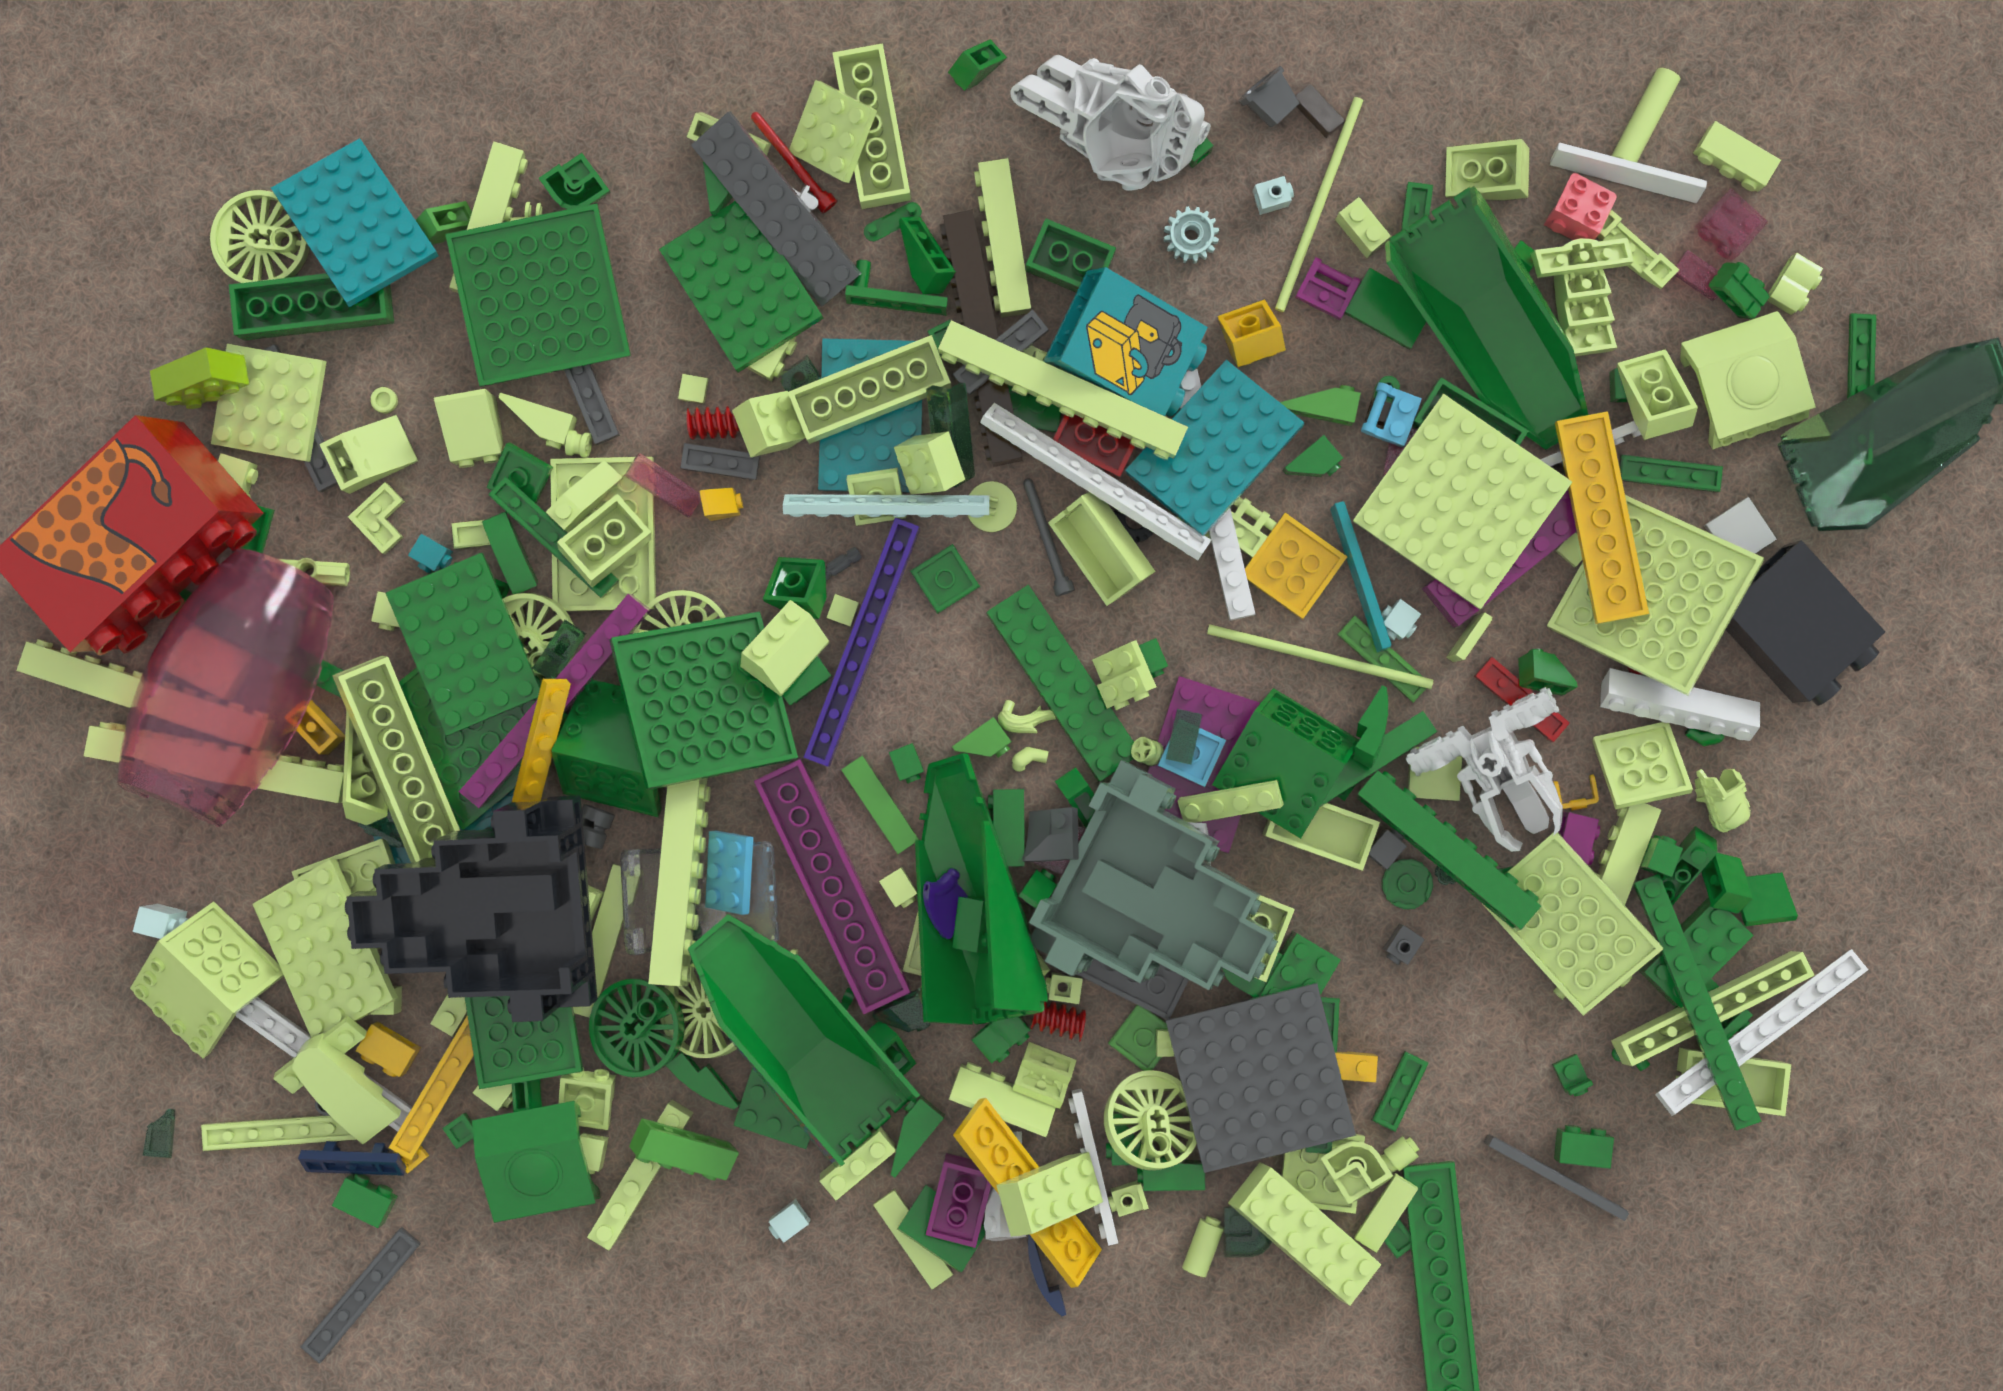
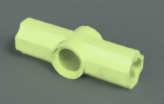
[267,558,350,587]

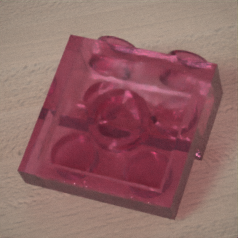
[1694,188,1768,261]

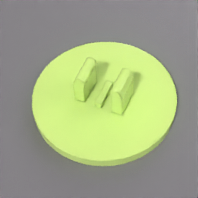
[968,481,1017,532]

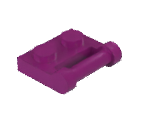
[1295,257,1361,320]

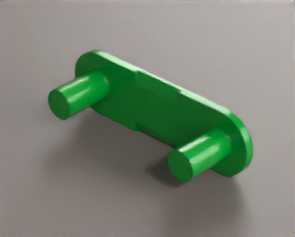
[864,202,922,242]

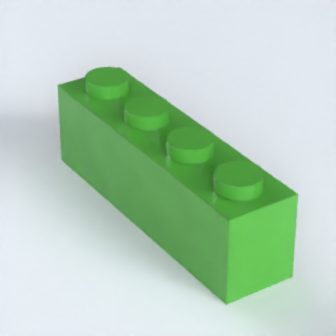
[629,1118,739,1180]

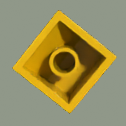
[1217,299,1286,367]

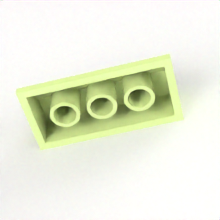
[342,709,388,825]
[949,1062,1056,1137]

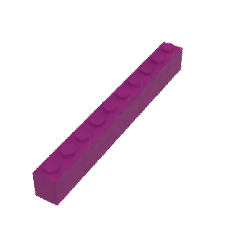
[459,594,651,808]

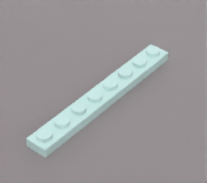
[783,494,989,518]

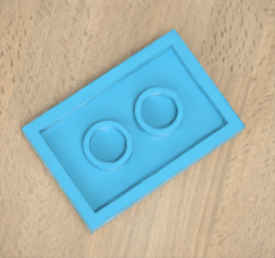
[705,831,753,915]

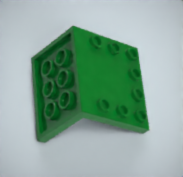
[551,679,662,817]
[1212,688,1359,839]

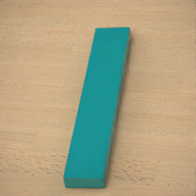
[1330,501,1392,653]

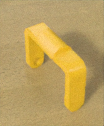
[1553,774,1599,811]

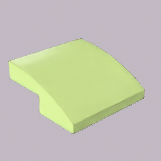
[1012,1042,1076,1109]

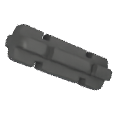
[825,547,862,581]

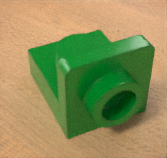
[1552,1054,1593,1097]

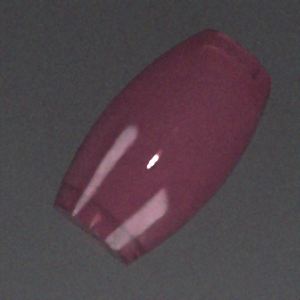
[117,549,334,827]

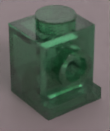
[780,355,821,392]

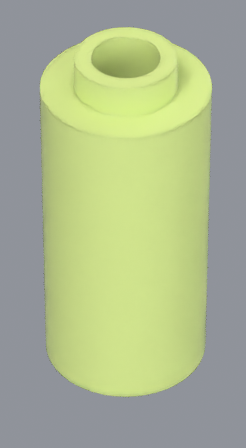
[1182,1216,1224,1277]

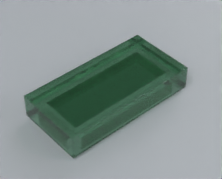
[1166,709,1202,765]

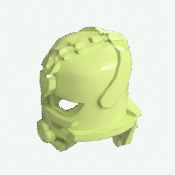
[1695,769,1751,832]

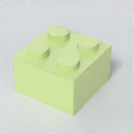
[732,391,806,457]
[894,431,965,495]

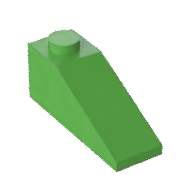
[1280,385,1361,426]

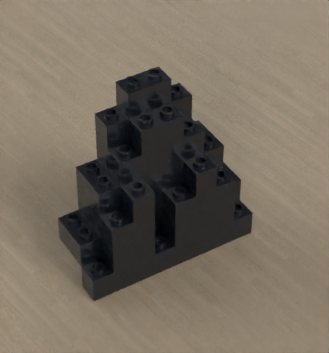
[345,795,598,1022]

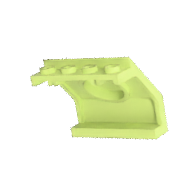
[1680,311,1816,449]

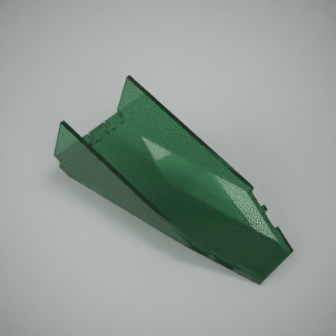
[1777,338,2003,531]

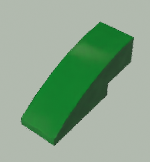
[482,511,538,595]
[1353,685,1388,769]
[666,1052,741,1109]

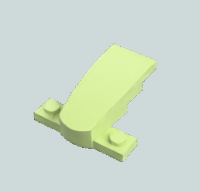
[1531,238,1634,356]
[273,1016,401,1144]

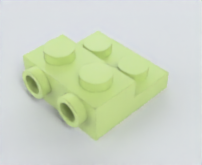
[1092,640,1156,710]
[558,1068,616,1130]

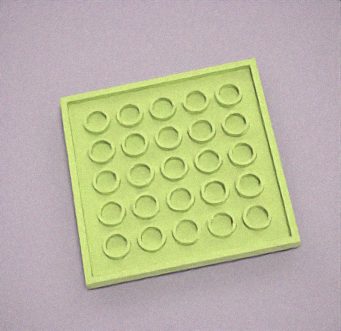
[1353,394,1572,610]
[1547,495,1764,696]

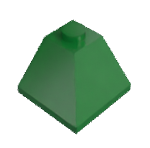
[763,557,827,619]

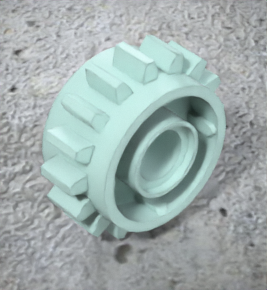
[1163,206,1219,264]

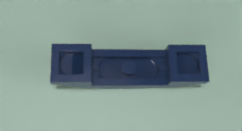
[1028,1234,1067,1316]

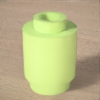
[1381,1136,1420,1173]

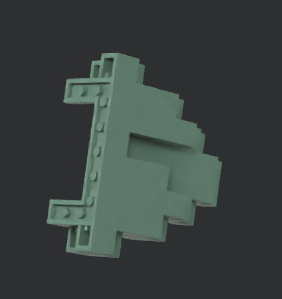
[1029,760,1278,990]

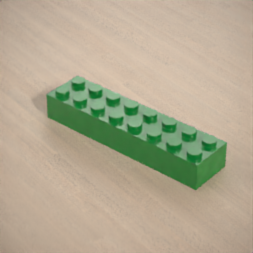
[1356,770,1541,932]

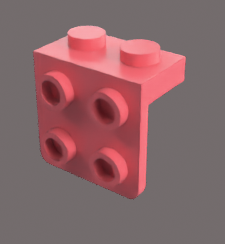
[1544,173,1617,240]

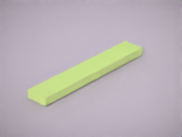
[573,864,639,1018]
[201,1115,356,1151]

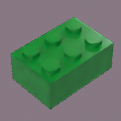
[1025,218,1116,293]

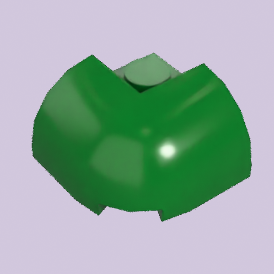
[539,153,611,209]

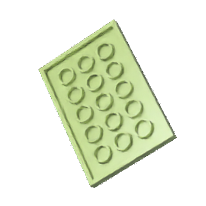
[550,457,656,612]
[1484,832,1663,1016]
[253,859,398,1038]

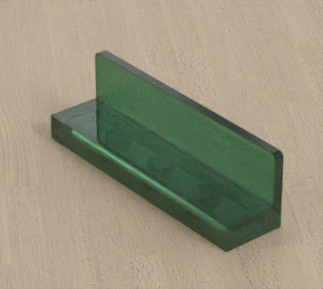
[926,382,975,488]

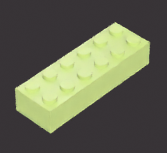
[833,43,911,209]
[788,335,951,444]
[1228,1162,1381,1306]

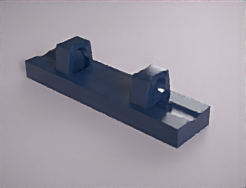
[298,1141,406,1176]

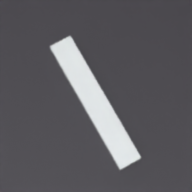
[1550,143,1707,203]

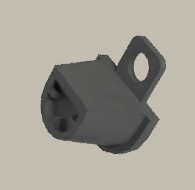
[1238,66,1300,127]

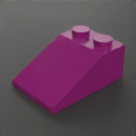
[926,1153,991,1248]

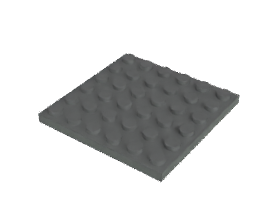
[1166,983,1356,1173]

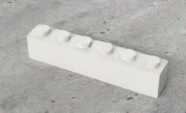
[1600,668,1760,741]

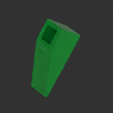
[1660,826,1717,906]

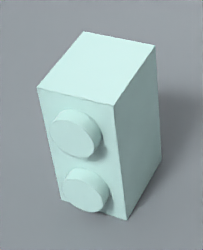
[133,904,188,939]

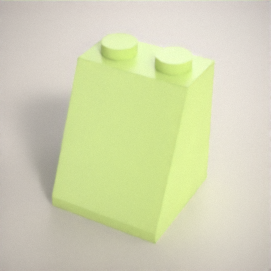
[434,389,504,468]

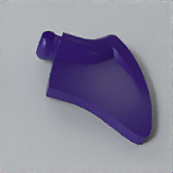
[923,868,968,939]

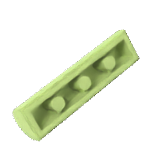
[1611,68,1680,163]

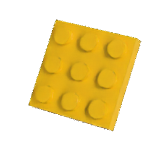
[1245,513,1347,619]

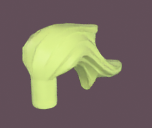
[998,700,1056,733]

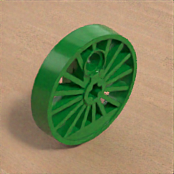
[589,979,685,1077]

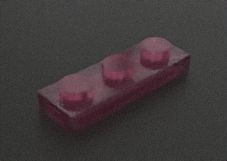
[624,453,701,517]

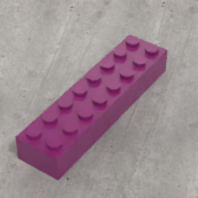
[1422,473,1577,628]

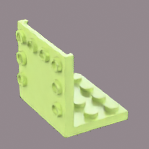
[130,901,284,1059]

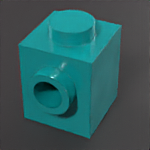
[408,534,453,574]

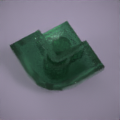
[1223,1207,1272,1258]

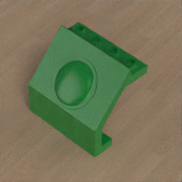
[472,1101,601,1223]

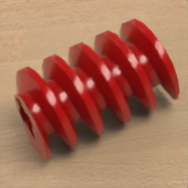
[687,406,740,440]
[1030,1001,1086,1042]

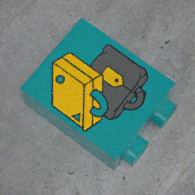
[1043,267,1208,417]

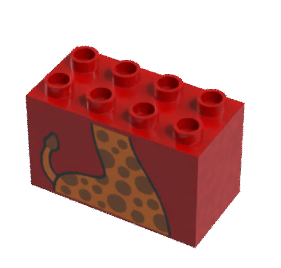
[0,415,264,655]

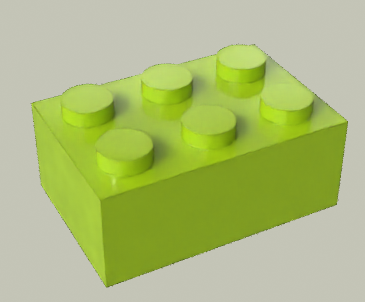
[150,347,249,409]

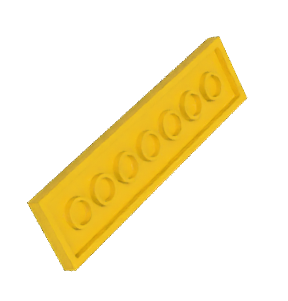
[1555,411,1649,624]
[953,1098,1102,1288]

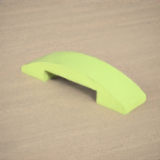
[1597,210,1679,289]

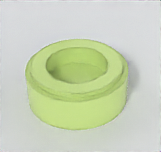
[371,387,398,413]

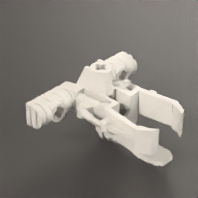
[1406,687,1563,852]

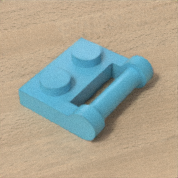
[1361,382,1422,448]

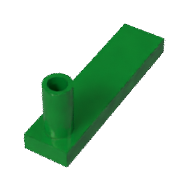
[845,260,948,316]

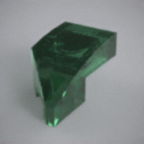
[142,1109,175,1158]

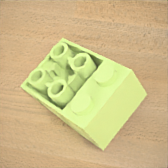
[319,415,418,494]

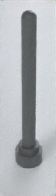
[1023,478,1075,597]

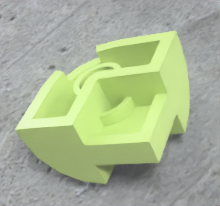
[1320,1141,1393,1205]

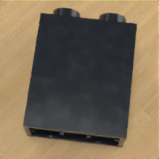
[1725,540,1885,706]

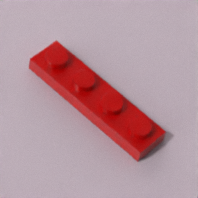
[1474,657,1570,742]

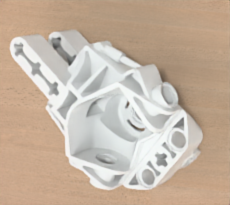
[1011,55,1211,191]

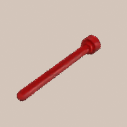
[751,112,838,214]

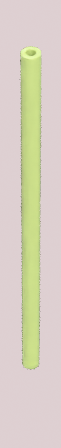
[1275,97,1363,312]
[1207,624,1433,689]

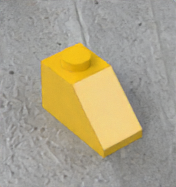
[700,488,744,521]

